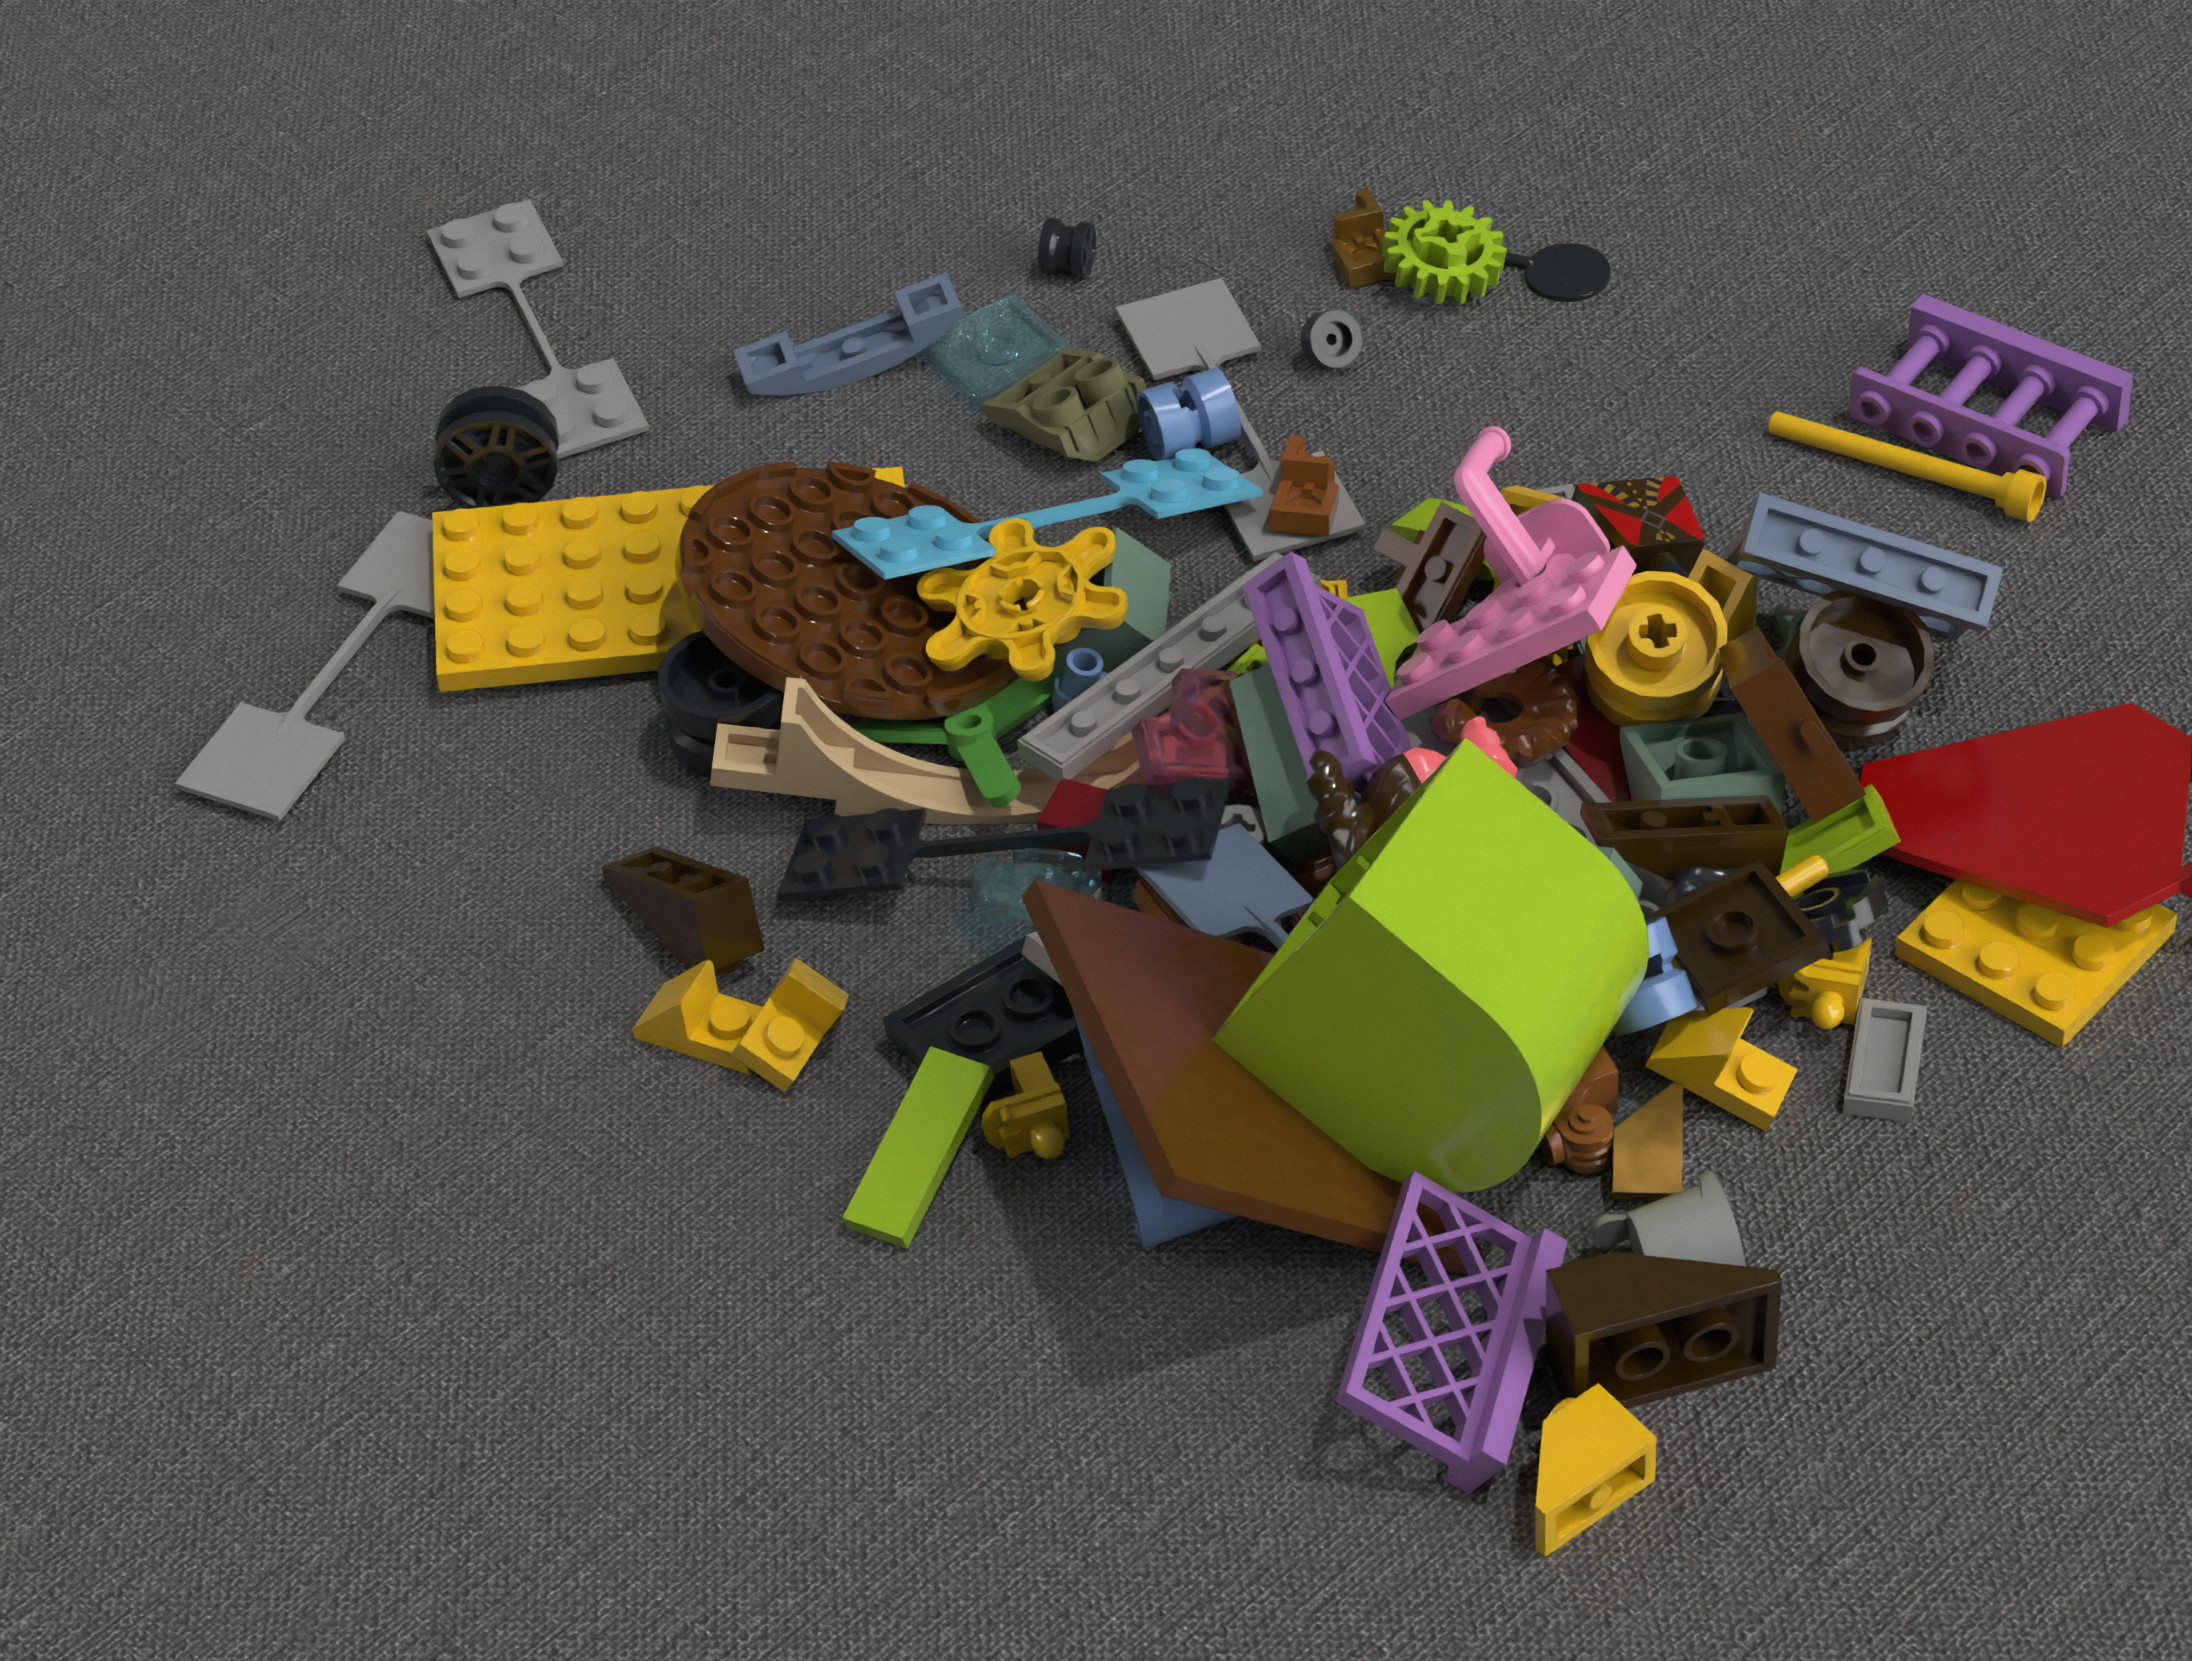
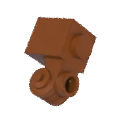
[1539,1045,1618,1174]

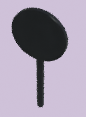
[1504,243,1611,302]

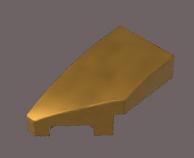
[1612,1083,1683,1201]

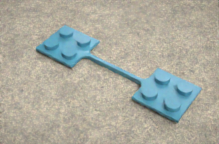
[832,448,1262,580]

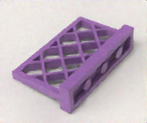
[1243,551,1412,794]
[1336,1171,1568,1494]

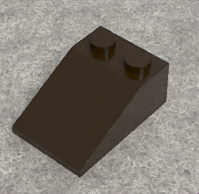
[1545,1252,1782,1409]

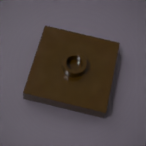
[1644,859,1828,1015]

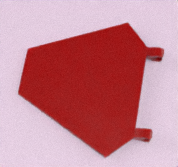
[1860,703,2192,928]

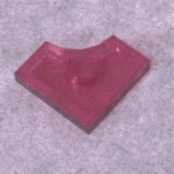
[1131,668,1256,791]

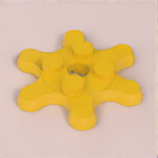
[916,518,1129,682]

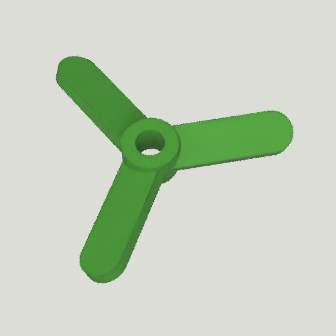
[850,671,1058,807]

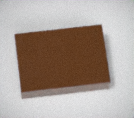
[1718,626,1867,823]

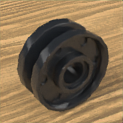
[433,386,559,509]

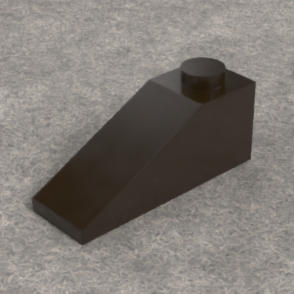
[1580,795,1789,881]
[602,846,765,975]

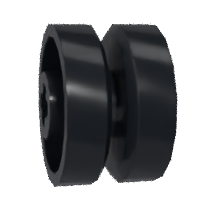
[658,630,784,778]

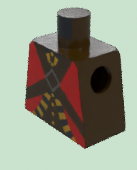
[1571,476,1704,578]

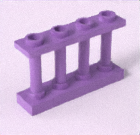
[1849,294,2134,499]

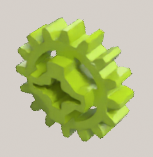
[1381,200,1507,304]

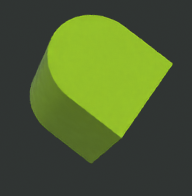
[1211,738,1649,1193]

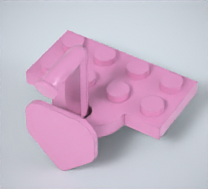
[1385,426,1637,721]

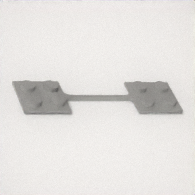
[426,199,650,459]
[1115,278,1366,561]
[174,511,435,821]

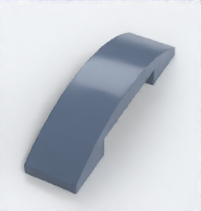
[733,272,964,395]

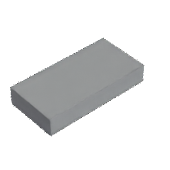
[1843,998,1927,1122]

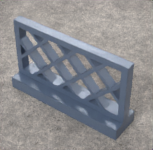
[1723,493,2004,639]

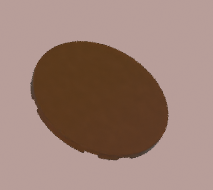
[675,461,1034,720]

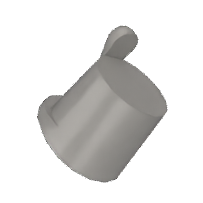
[1591,1171,1746,1266]

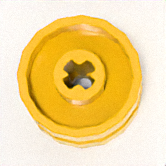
[1583,571,1728,727]

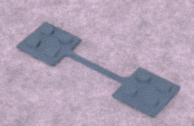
[1134,823,1313,949]

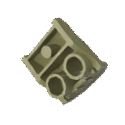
[981,347,1147,462]

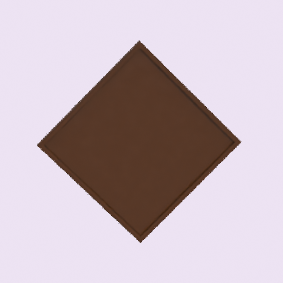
[1021,879,1486,1276]

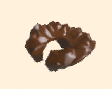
[1429,655,1580,768]

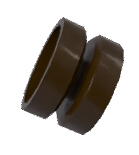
[1782,589,1935,751]

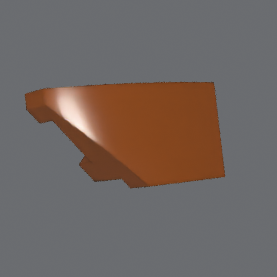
[1269,434,1339,537]

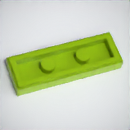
[842,1046,994,1249]

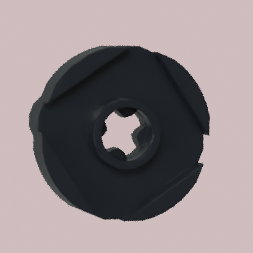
[1794,870,1888,953]

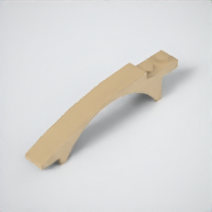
[710,677,1224,825]

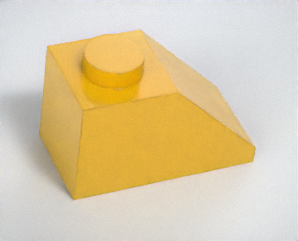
[1535,1383,1657,1557]

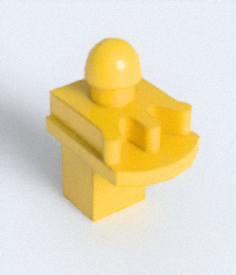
[1778,938,1872,1030]
[981,1051,1070,1159]

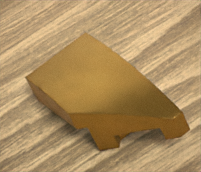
[1331,188,1397,288]

